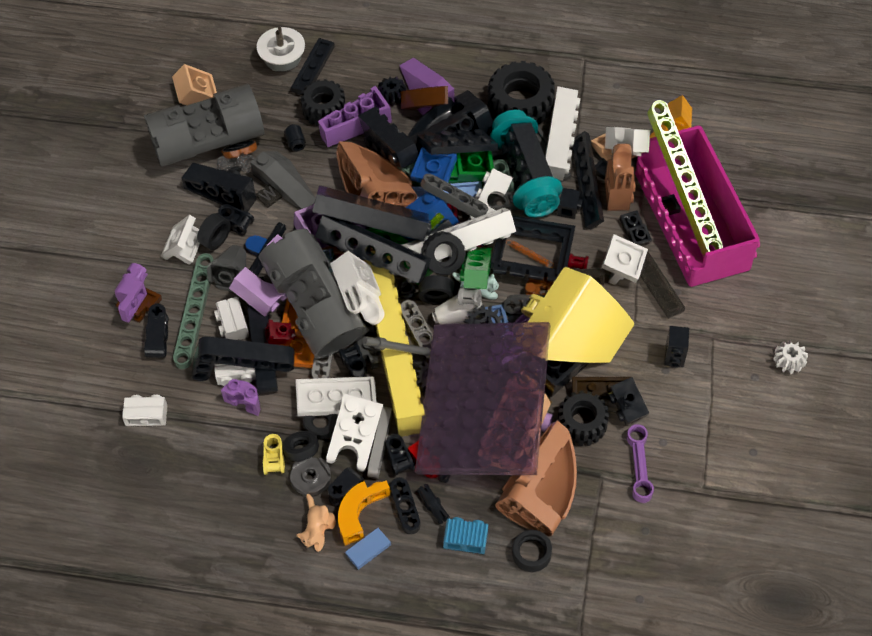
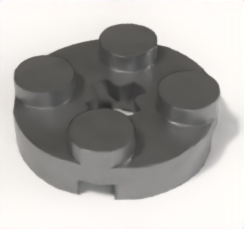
[290,457,331,497]

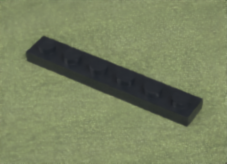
[573,131,604,230]

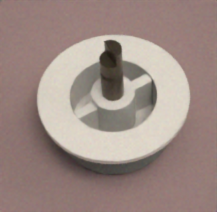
[257,27,305,71]

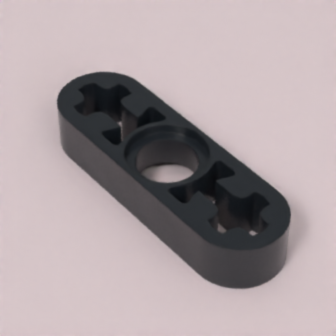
[390,477,421,534]

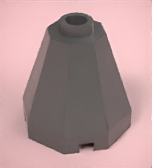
[207,245,246,292]

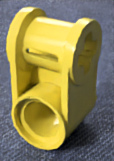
[263,434,285,475]

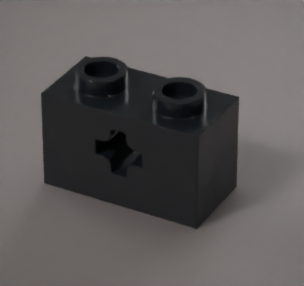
[664,326,690,368]

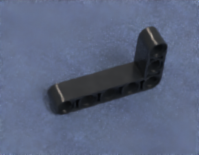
[192,336,295,381]

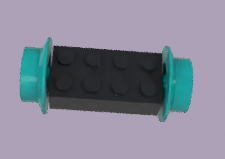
[490,110,563,217]

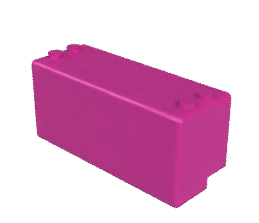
[635,126,760,287]

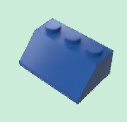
[401,192,459,242]

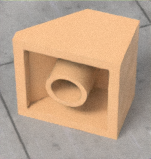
[172,64,217,105]

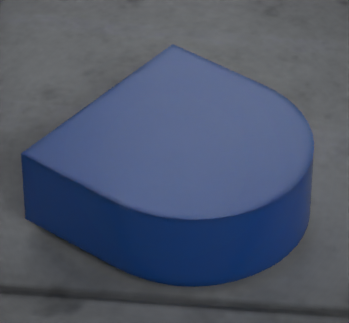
[245,235,267,256]

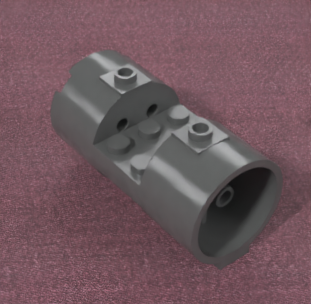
[144,83,265,167]
[259,229,369,359]

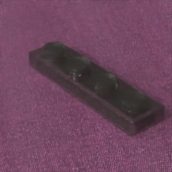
[640,251,685,318]

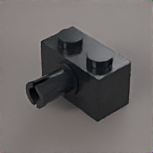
[608,377,649,425]

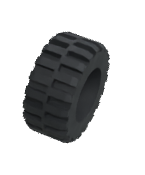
[488,61,555,124]

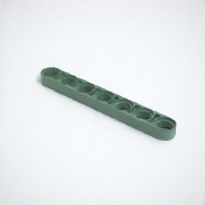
[173,253,214,369]

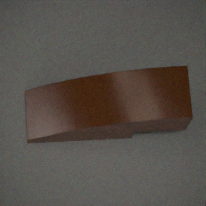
[401,86,448,110]

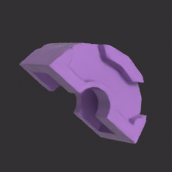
[221,379,261,416]

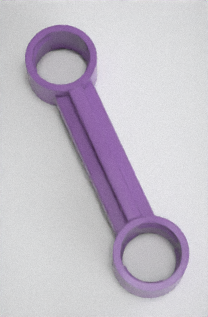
[627,424,654,503]

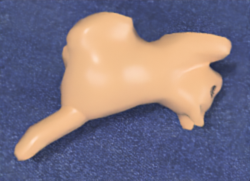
[296,494,336,552]

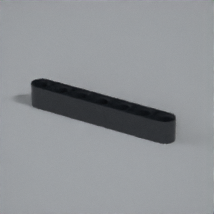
[247,276,278,394]

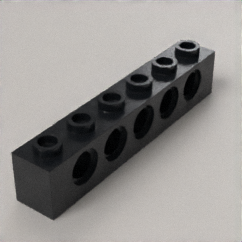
[315,215,432,283]

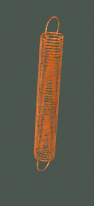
[506,240,554,268]

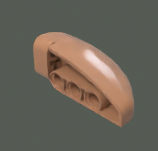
[336,141,417,208]
[495,420,577,536]

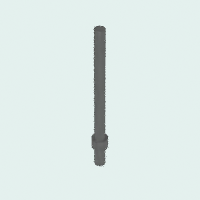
[362,337,456,361]

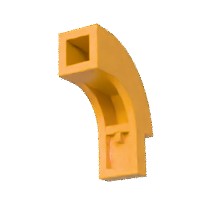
[338,480,390,546]

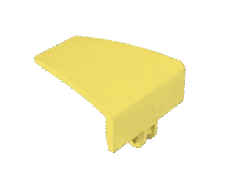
[513,267,634,363]

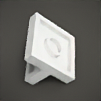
[160,215,200,265]
[601,234,648,285]

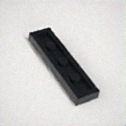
[291,38,335,95]

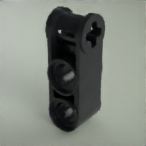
[144,303,169,358]

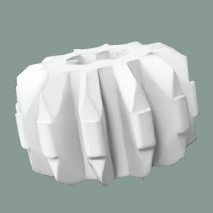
[773,340,808,374]

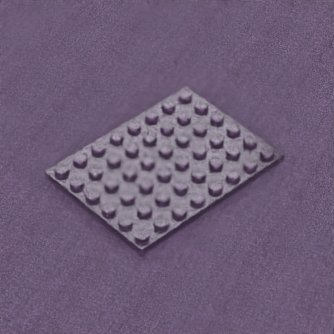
[415,322,551,475]

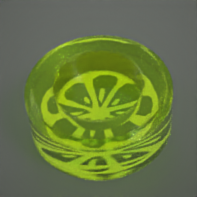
[431,213,445,230]

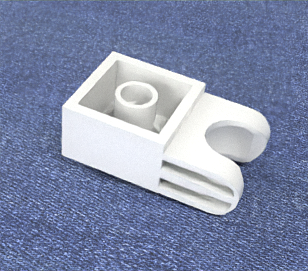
[330,251,385,325]
[326,394,383,472]

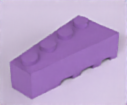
[318,86,392,147]

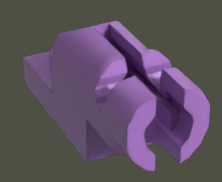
[115,263,148,323]

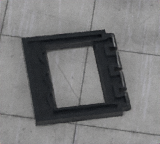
[490,216,575,283]

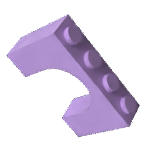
[229,234,287,316]

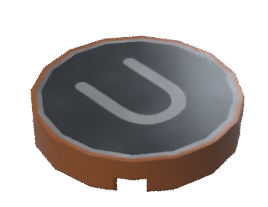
[221,140,257,159]

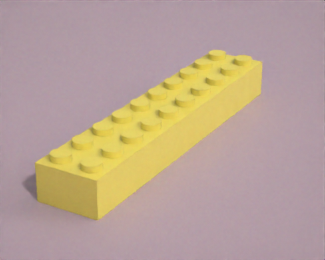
[363,250,425,437]

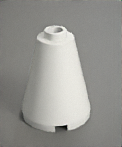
[432,288,486,326]

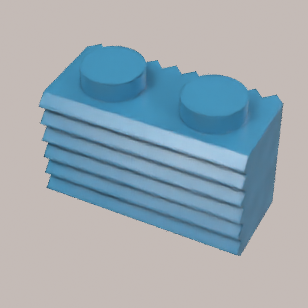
[443,517,488,554]

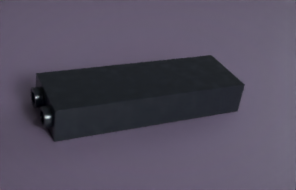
[312,185,432,241]

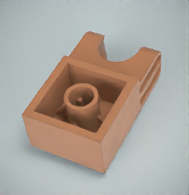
[605,144,636,211]

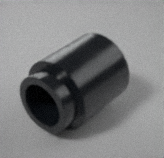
[284,124,306,152]

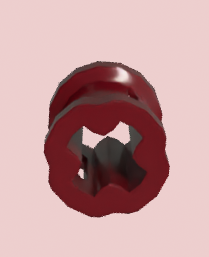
[568,253,589,273]

